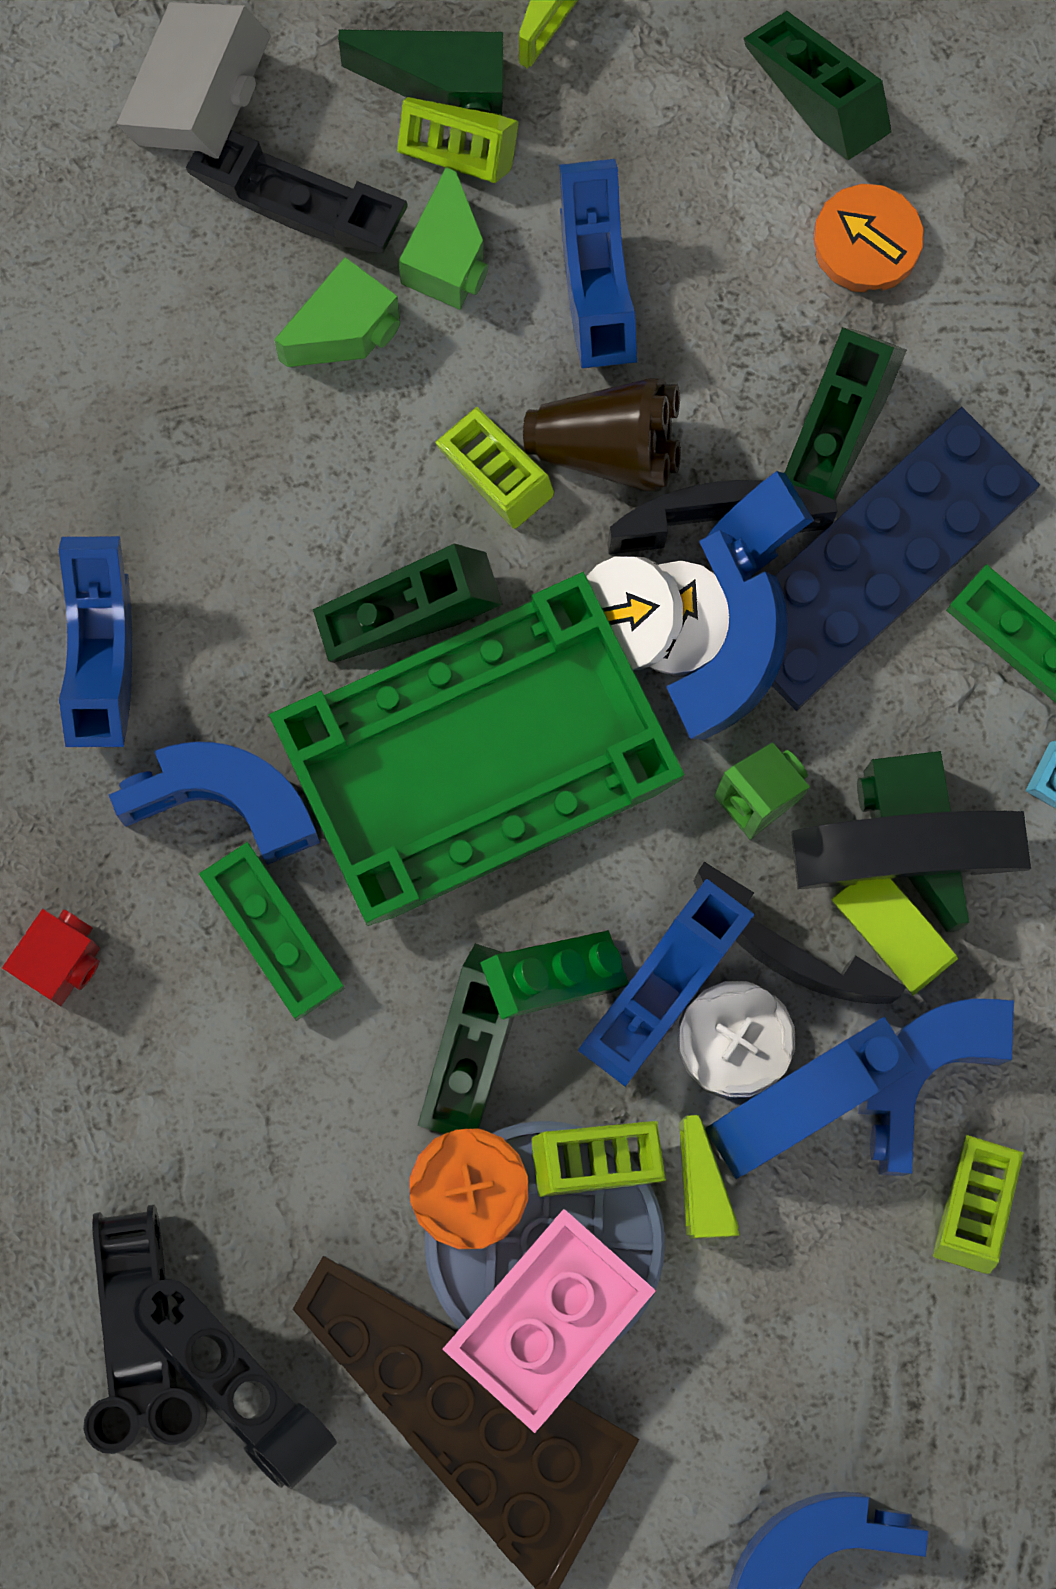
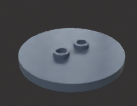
[425,1121,665,1345]

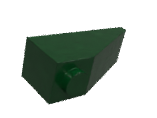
[744,11,892,160]
[338,29,503,116]
[784,327,907,500]
[313,543,503,663]
[857,751,969,932]
[417,943,514,1134]

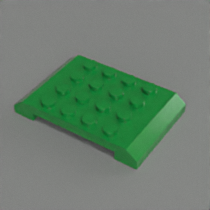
[269,571,685,926]

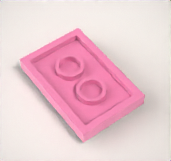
[442,1209,656,1433]

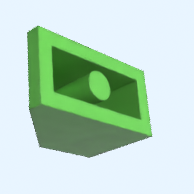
[399,167,489,310]
[274,257,400,367]
[714,742,810,840]

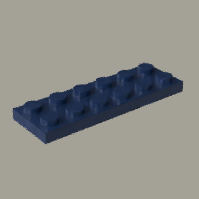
[771,407,1040,712]

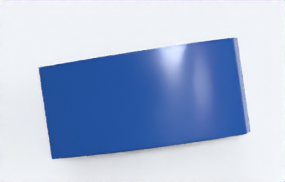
[706,471,814,576]

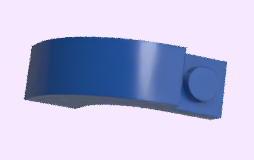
[559,159,637,368]
[666,530,788,740]
[58,536,132,747]
[108,742,320,865]
[578,879,755,1087]
[858,999,1014,1176]
[705,1016,917,1179]
[729,1491,928,1589]

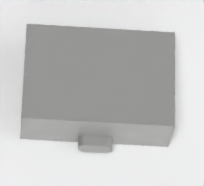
[116,2,271,158]

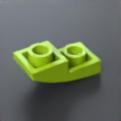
[831,878,958,996]

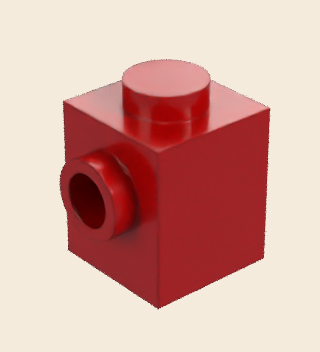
[2,909,100,1007]

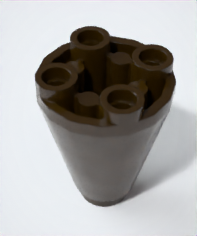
[523,378,681,492]

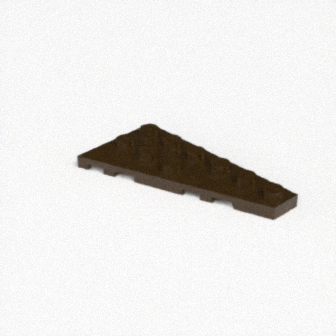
[293,1256,640,1589]

